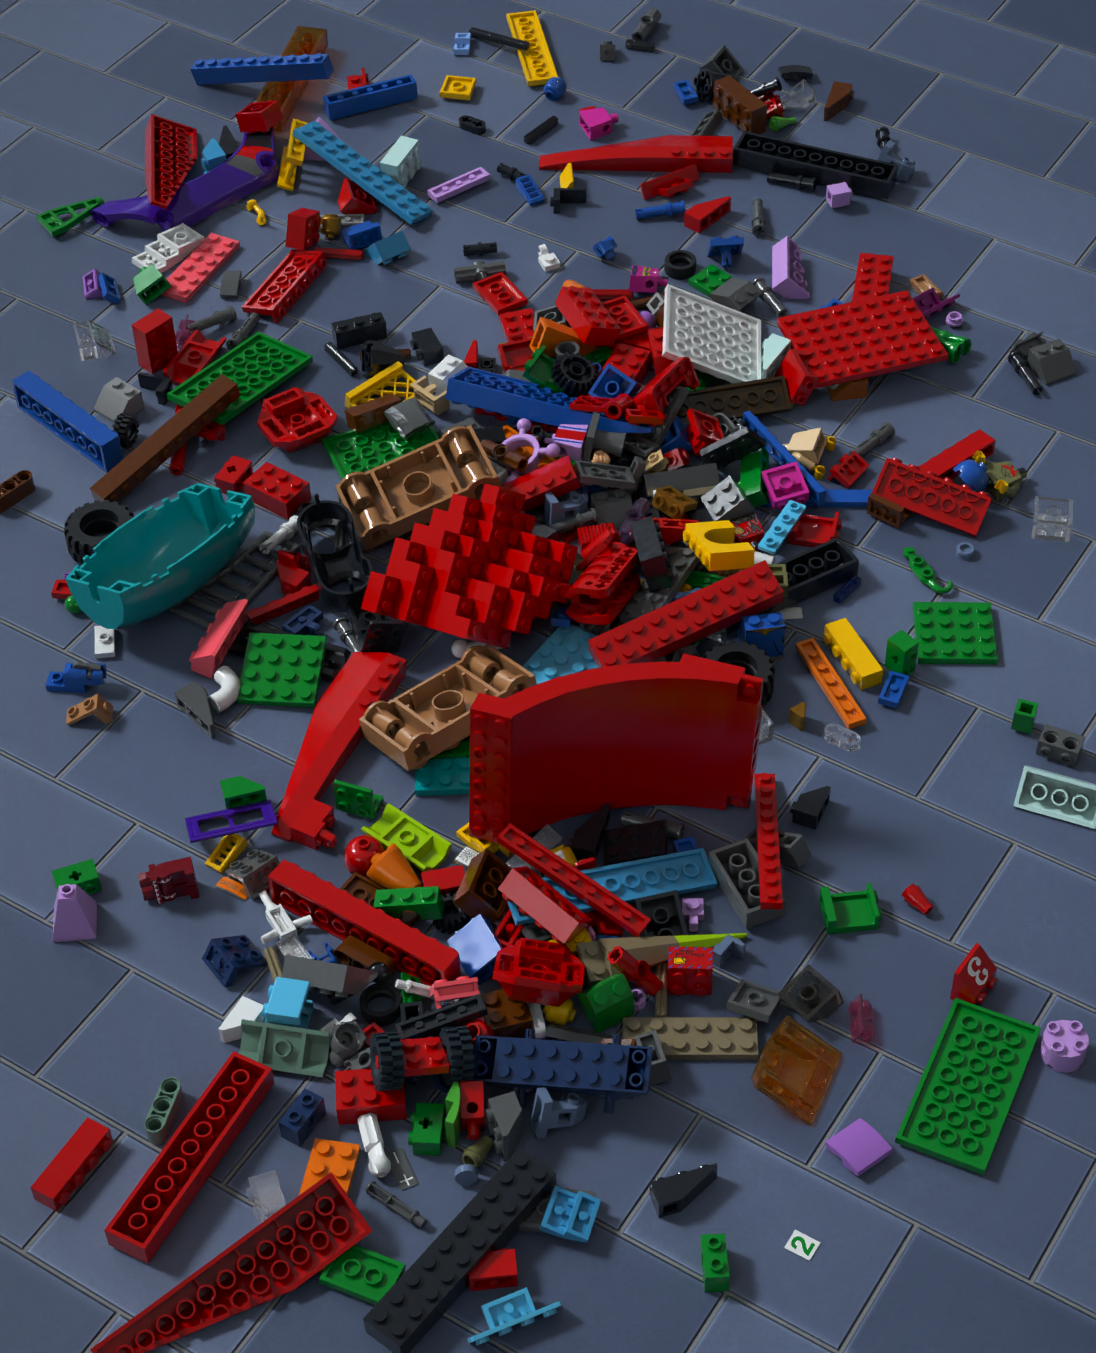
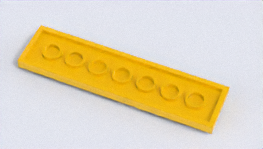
[506,10,558,87]

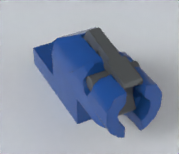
[46,662,107,693]

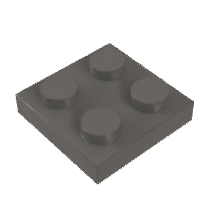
[726,979,783,1023]

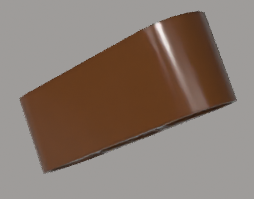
[0,470,35,513]
[334,935,398,983]

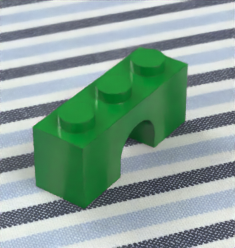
[374,886,444,920]

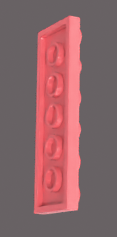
[161,233,240,303]

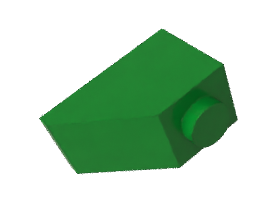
[220,776,267,809]

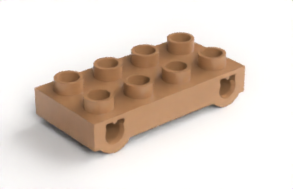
[335,425,501,551]
[359,644,537,771]

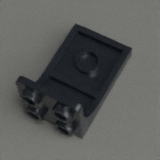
[346,603,407,652]

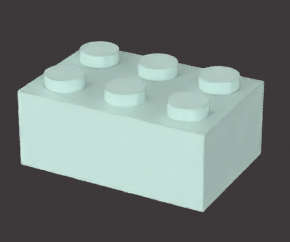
[380,136,421,188]

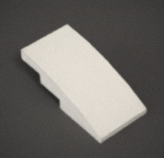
[132,223,205,273]

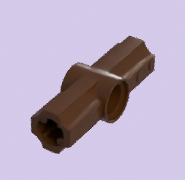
[480,439,528,473]

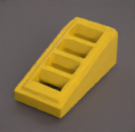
[205,834,249,874]

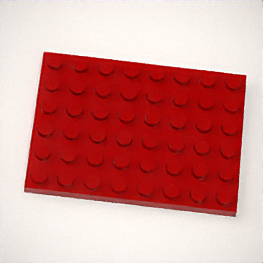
[777,290,948,389]

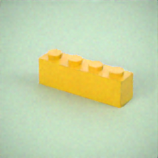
[823,618,883,690]

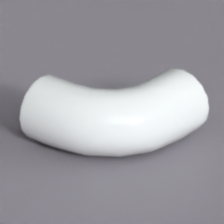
[209,666,241,713]

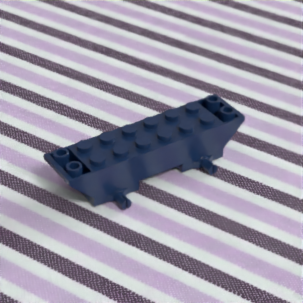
[472,1029,653,1114]

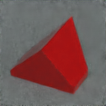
[278,550,311,581]

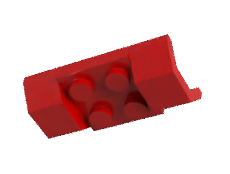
[162,330,227,386]

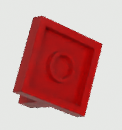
[686,408,724,456]

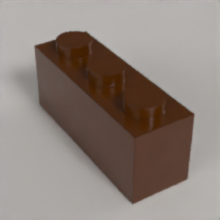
[345,393,402,433]

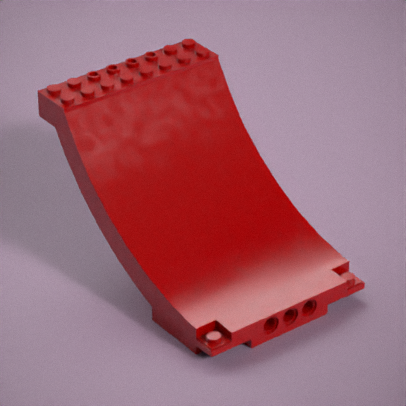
[469,653,764,844]

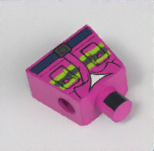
[629,265,669,293]

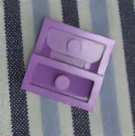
[825,1118,893,1176]

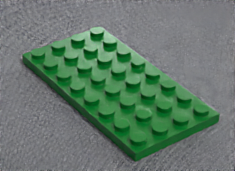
[167,332,313,425]
[895,998,1041,1175]

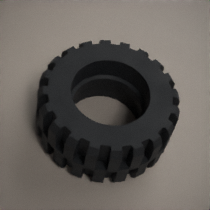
[64,500,134,565]
[703,641,775,708]

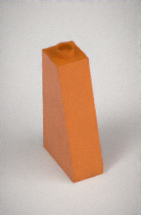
[529,317,596,358]

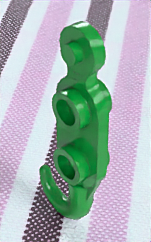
[903,547,953,594]

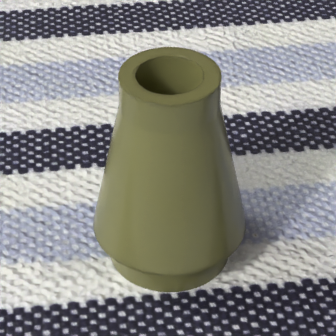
[462,1136,494,1168]

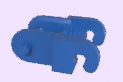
[307,942,337,964]

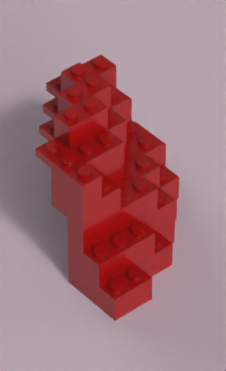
[361,484,578,649]

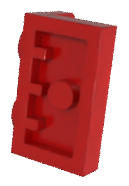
[347,68,369,90]
[758,92,785,120]
[195,421,225,441]
[827,451,870,489]

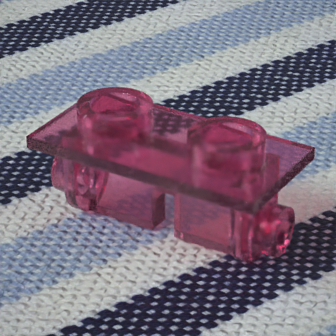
[175,314,195,346]
[848,994,874,1043]

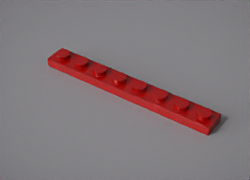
[496,823,651,937]

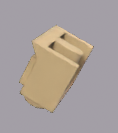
[410,376,450,415]

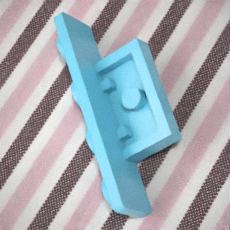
[758,500,806,555]
[467,1287,562,1345]

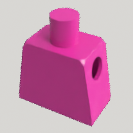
[579,108,619,141]

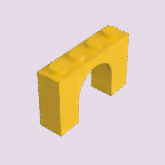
[683,520,755,571]

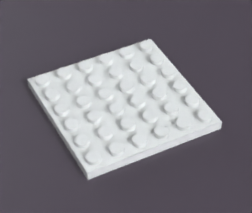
[662,284,761,384]

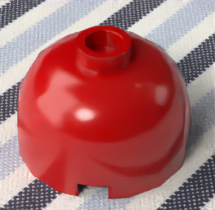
[344,835,385,877]

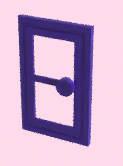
[185,800,277,843]

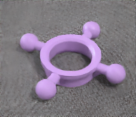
[488,418,561,482]

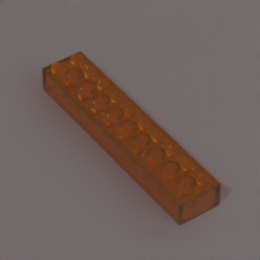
[256,26,328,132]

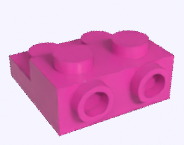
[761,461,809,510]

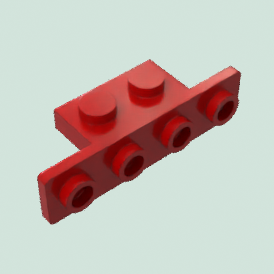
[640,164,699,200]

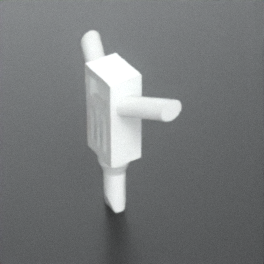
[258,890,313,944]

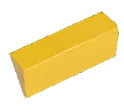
[560,163,574,188]

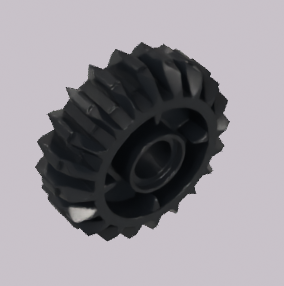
[551,352,599,397]

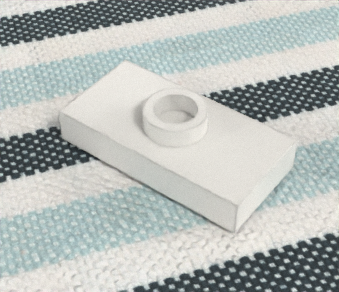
[94,626,115,659]

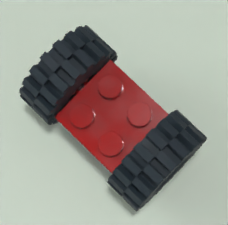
[369,1026,475,1092]

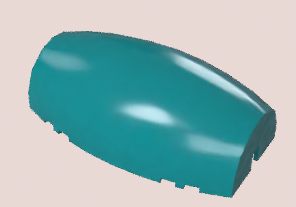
[66,483,255,629]

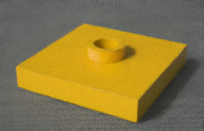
[440,75,477,101]

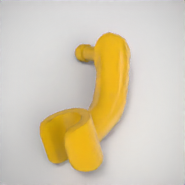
[246,199,266,226]

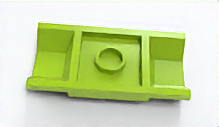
[361,803,452,872]

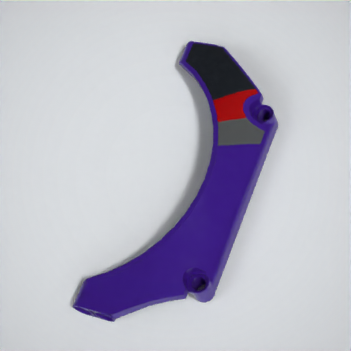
[91,127,279,232]

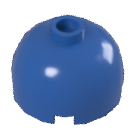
[953,459,989,493]

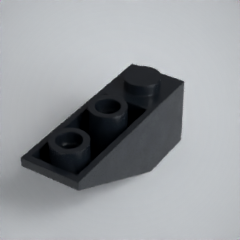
[649,1163,718,1218]

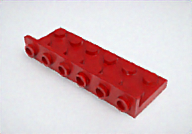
[242,249,327,323]
[871,458,992,537]

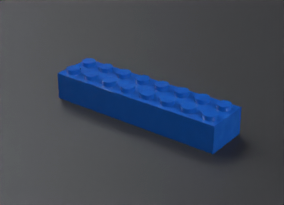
[12,370,123,473]

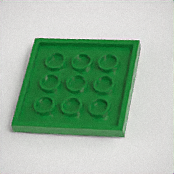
[912,602,998,665]
[236,633,327,708]

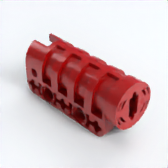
[564,542,641,625]

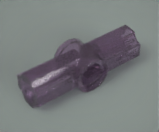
[619,497,651,545]

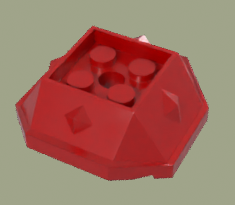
[257,387,338,453]
[493,938,585,1007]

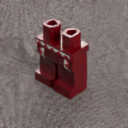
[138,856,200,905]

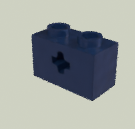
[279,1089,326,1147]

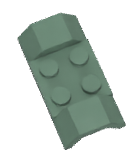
[239,1019,331,1077]

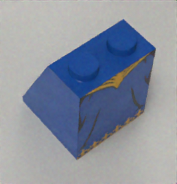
[737,612,785,660]

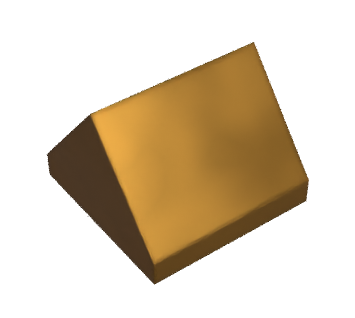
[789,702,806,731]

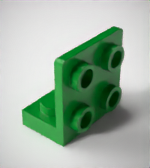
[333,780,384,819]

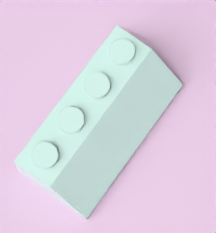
[1013,765,1096,829]

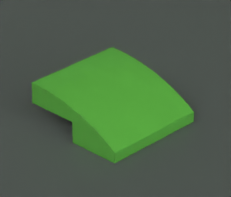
[445,1081,462,1149]

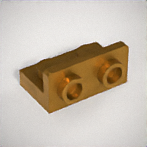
[652,485,698,519]

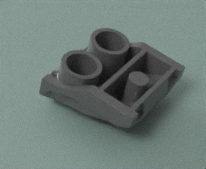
[384,397,435,439]

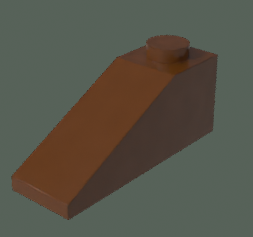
[824,81,855,121]

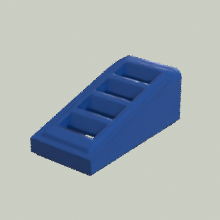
[516,174,545,206]

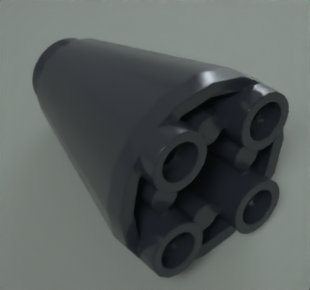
[693,69,739,101]

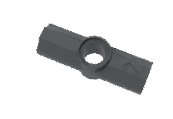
[632,8,661,41]
[454,261,506,283]

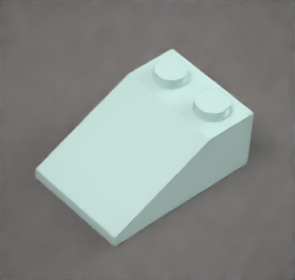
[761,333,791,379]

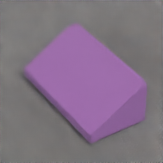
[82,268,103,299]

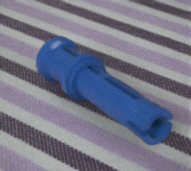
[635,200,686,220]

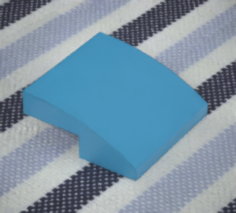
[539,1185,601,1243]

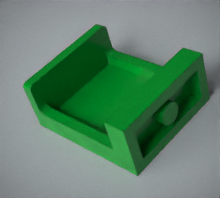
[523,345,563,393]
[819,883,882,935]

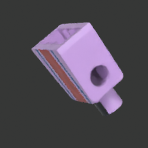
[544,424,589,461]

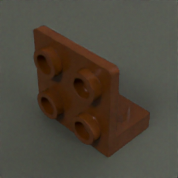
[867,493,912,528]

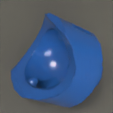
[592,236,617,261]

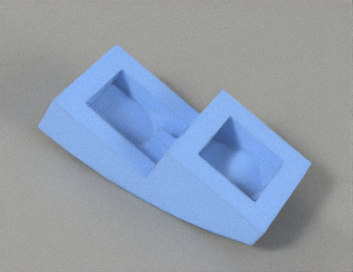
[454,33,471,55]

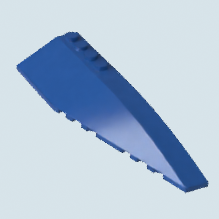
[446,367,656,433]

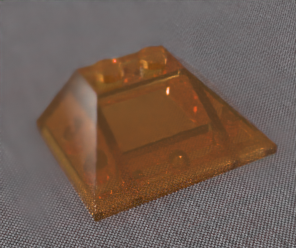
[751,1015,842,1126]

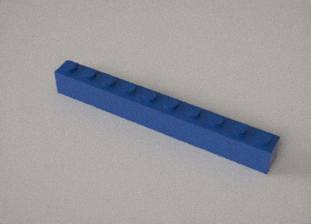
[190,53,334,85]

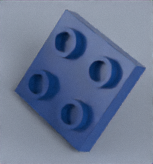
[707,236,744,268]

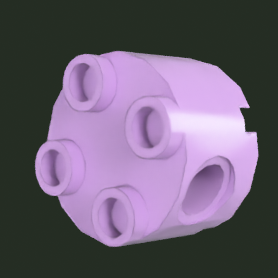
[1040,1020,1089,1073]

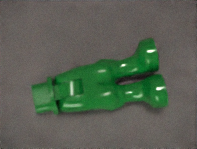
[930,326,972,364]

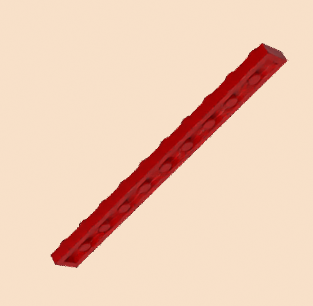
[754,773,783,910]

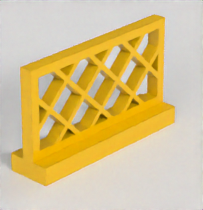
[345,361,416,408]

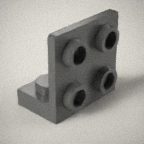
[225,849,280,899]

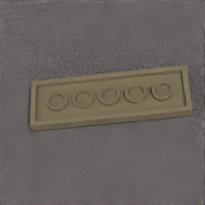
[623,1017,758,1060]

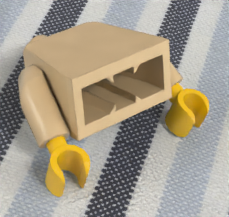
[782,428,836,480]

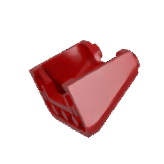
[630,357,700,420]

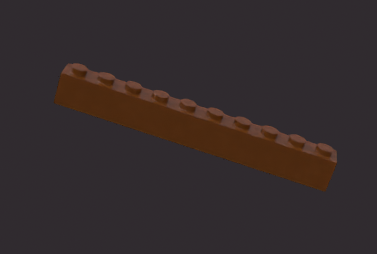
[89,374,241,502]

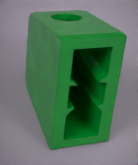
[133,265,172,305]

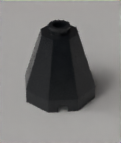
[361,340,405,378]

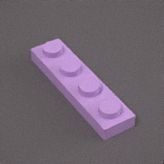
[427,167,490,203]

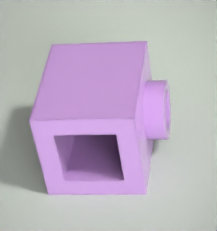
[826,182,853,208]

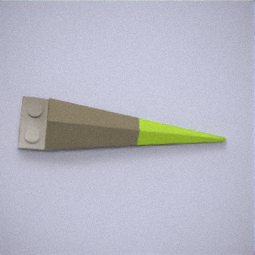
[576,933,748,986]

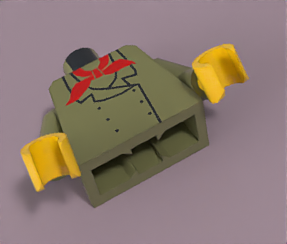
[972,451,1027,502]

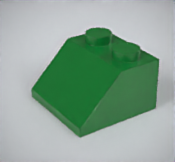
[577,974,634,1033]

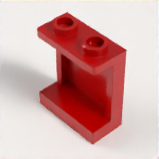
[774,349,820,405]
[788,512,842,548]

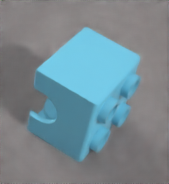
[262,977,314,1028]

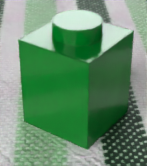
[1011,699,1039,734]

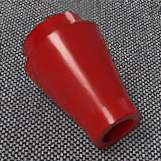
[902,884,934,915]

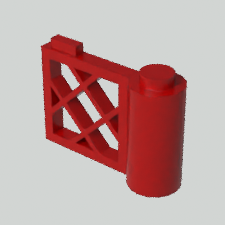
[570,393,633,420]
[576,527,621,571]

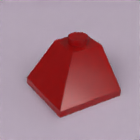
[337,178,378,215]

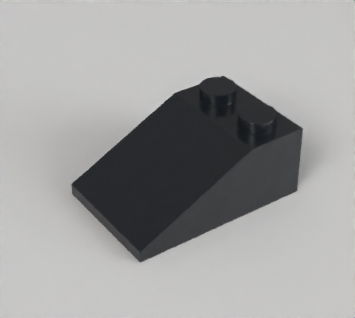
[634,890,688,937]

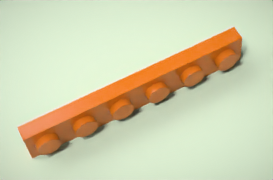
[795,638,867,729]

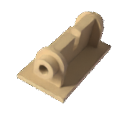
[638,449,669,484]

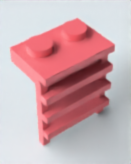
[429,976,485,1026]

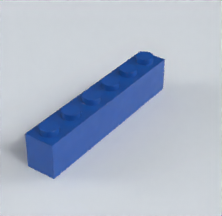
[323,74,418,120]

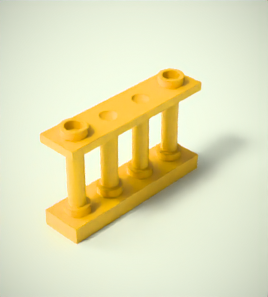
[277,118,308,191]

